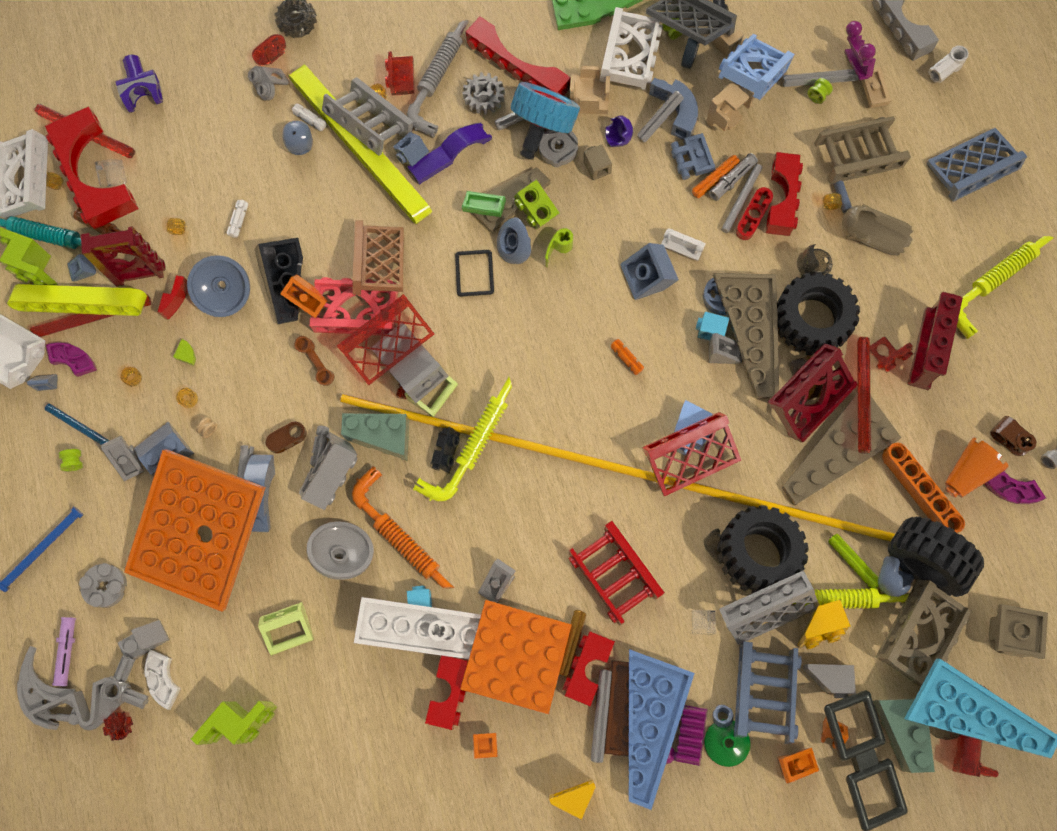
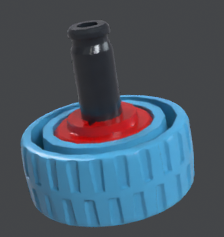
[511,82,580,160]

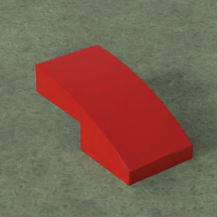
[158,275,188,320]

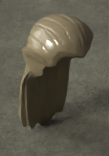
[842,204,913,256]

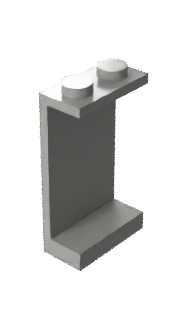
[371,322,449,403]

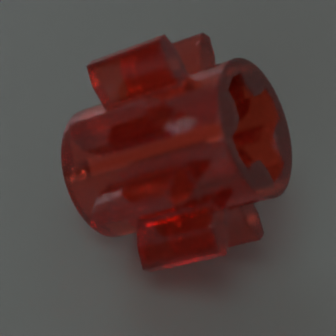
[102,711,133,741]

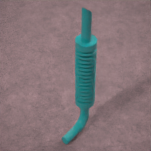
[0,216,81,249]

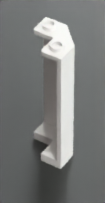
[0,314,45,389]

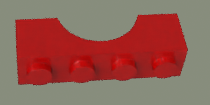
[766,152,803,236]

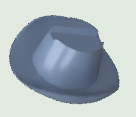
[497,217,531,264]

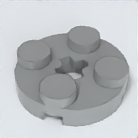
[539,130,578,168]
[79,563,127,608]

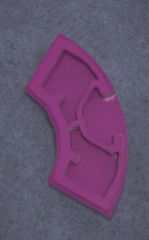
[46,342,97,377]
[985,471,1047,505]

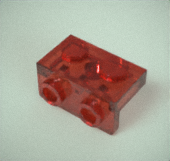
[385,51,415,96]

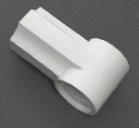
[928,46,969,83]

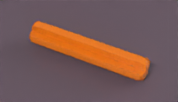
[692,155,740,198]

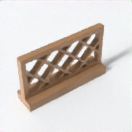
[353,220,404,295]

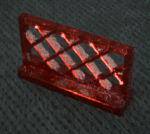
[337,294,435,386]

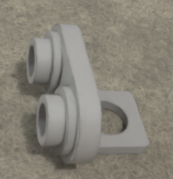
[248,66,289,101]

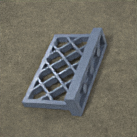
[927,128,1027,202]

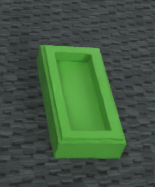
[462,191,506,217]

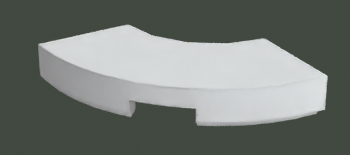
[144,649,181,710]

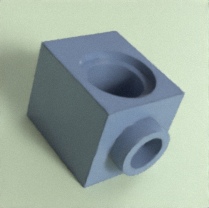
[393,132,429,166]

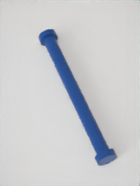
[0,507,84,592]

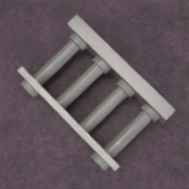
[322,77,414,156]

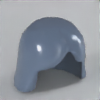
[878,556,914,597]

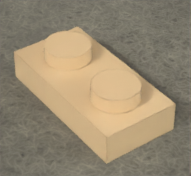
[861,67,891,108]

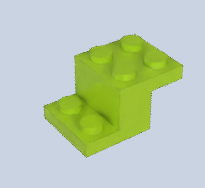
[0,227,58,285]
[191,701,277,745]

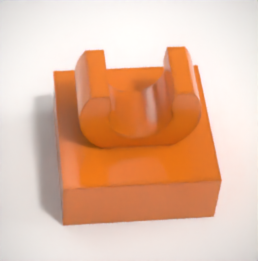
[821,717,849,749]
[473,733,498,759]

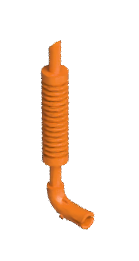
[352,466,455,589]

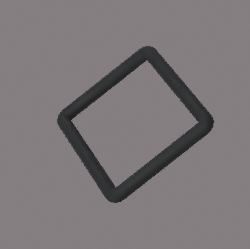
[455,250,494,297]

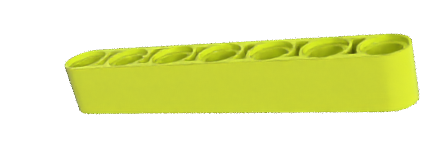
[7,284,147,316]

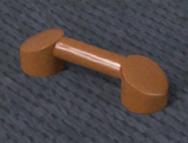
[294,336,335,386]

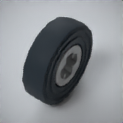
[681,37,700,69]

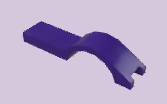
[408,123,492,185]

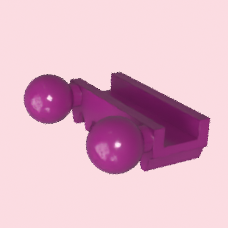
[844,21,876,80]
[666,705,708,766]

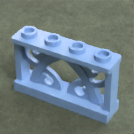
[718,34,795,100]

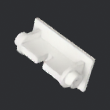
[661,228,706,261]

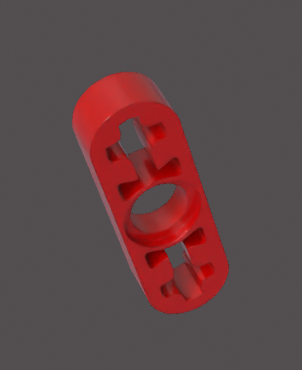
[736,187,773,240]

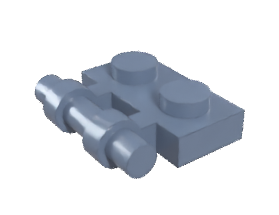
[670,133,715,180]

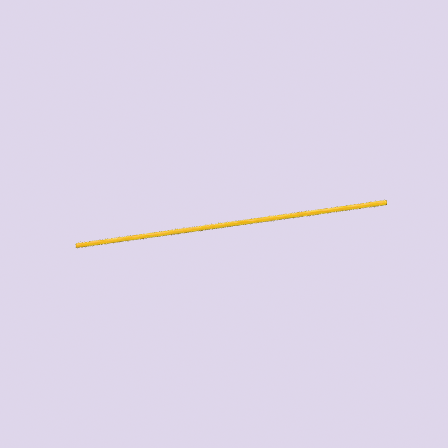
[340,394,895,541]

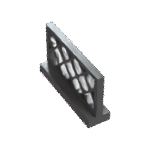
[646,0,737,46]

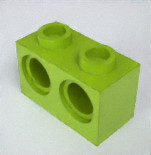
[514,179,559,230]

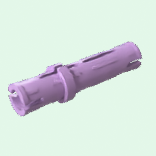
[52,617,76,686]

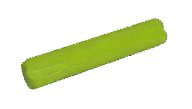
[828,534,878,588]

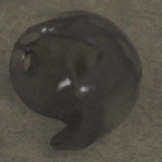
[797,244,833,276]

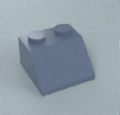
[620,243,679,300]
[134,422,194,476]

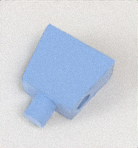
[674,400,713,455]

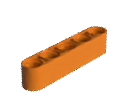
[882,443,965,533]

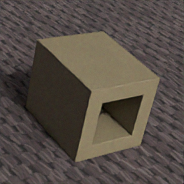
[584,144,612,181]

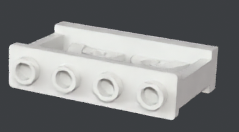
[600,7,663,90]
[0,129,48,219]

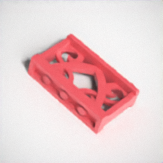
[309,277,398,335]

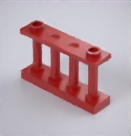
[568,521,665,626]

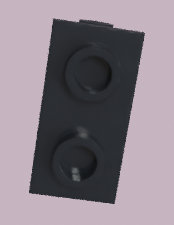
[430,427,460,474]

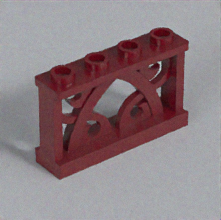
[81,226,166,287]
[907,292,963,391]
[768,344,858,442]

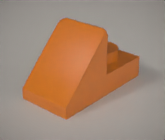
[777,747,819,783]

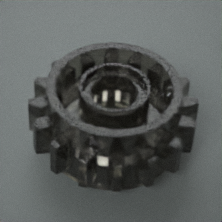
[274,0,317,38]

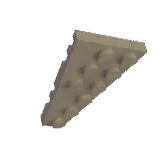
[782,386,901,506]

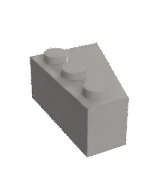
[299,432,357,510]

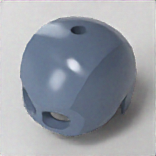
[282,121,313,155]

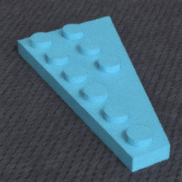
[904,659,1057,758]

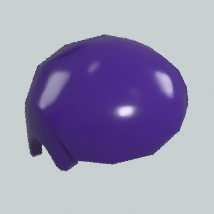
[605,115,633,147]

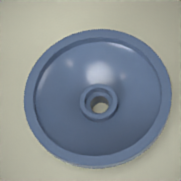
[187,255,250,317]

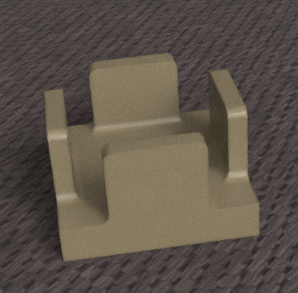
[989,604,1048,659]

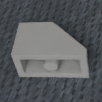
[803,664,856,698]

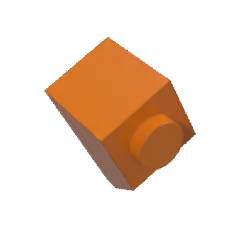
[281,275,327,318]

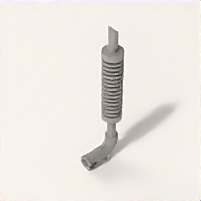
[407,20,469,138]

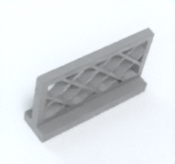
[719,570,820,645]

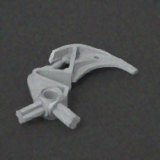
[17,646,149,730]

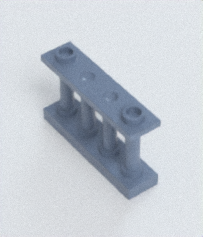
[734,641,802,744]

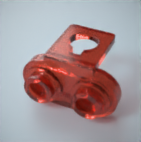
[252,34,286,65]
[868,337,914,373]

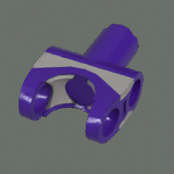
[116,54,163,113]

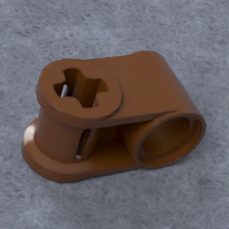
[990,416,1037,456]

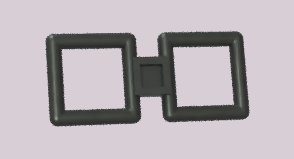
[824,690,908,831]

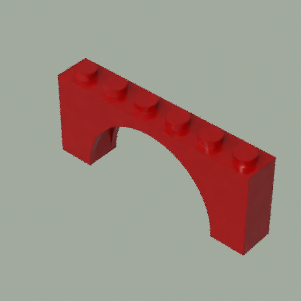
[45,106,139,229]

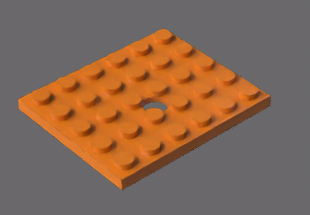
[124,449,266,612]

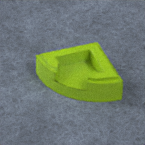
[173,339,196,366]

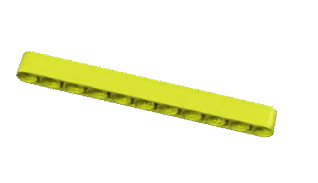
[288,64,432,224]

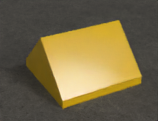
[549,780,596,820]

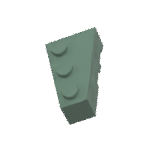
[341,413,410,461]

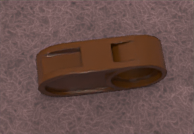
[265,421,307,454]

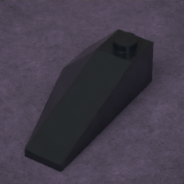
[254,237,303,325]

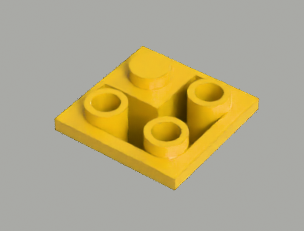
[797,600,850,650]

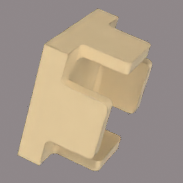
[570,66,610,114]
[706,81,754,131]

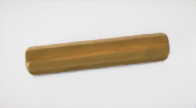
[559,610,587,676]

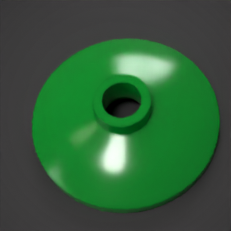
[704,719,751,767]

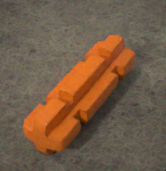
[611,339,644,375]

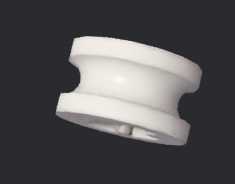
[428,620,449,641]

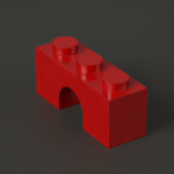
[562,631,615,707]
[425,655,468,730]

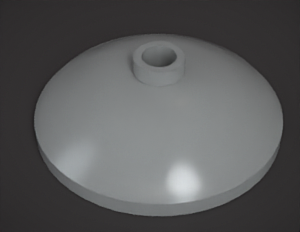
[307,522,374,580]

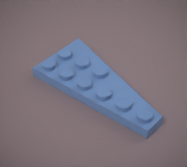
[629,649,695,810]

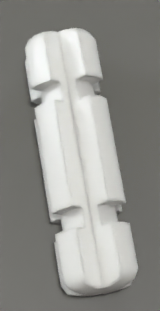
[292,104,327,131]
[227,200,248,238]

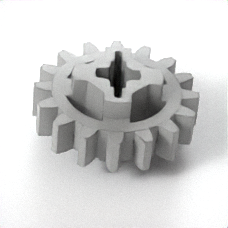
[462,72,505,114]

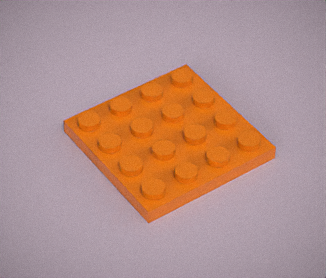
[460,600,572,714]

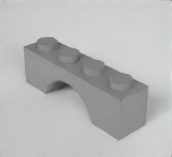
[872,0,939,61]

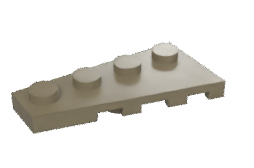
[472,167,550,234]

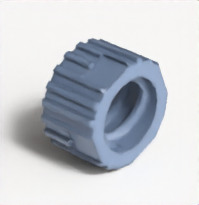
[712,705,733,728]

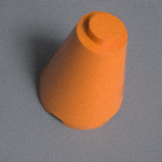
[945,437,1009,498]

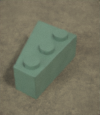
[873,699,935,773]

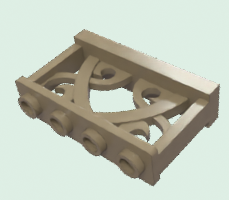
[876,580,971,687]

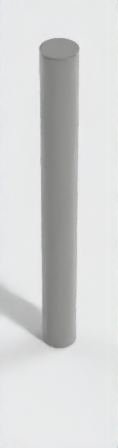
[721,164,762,233]

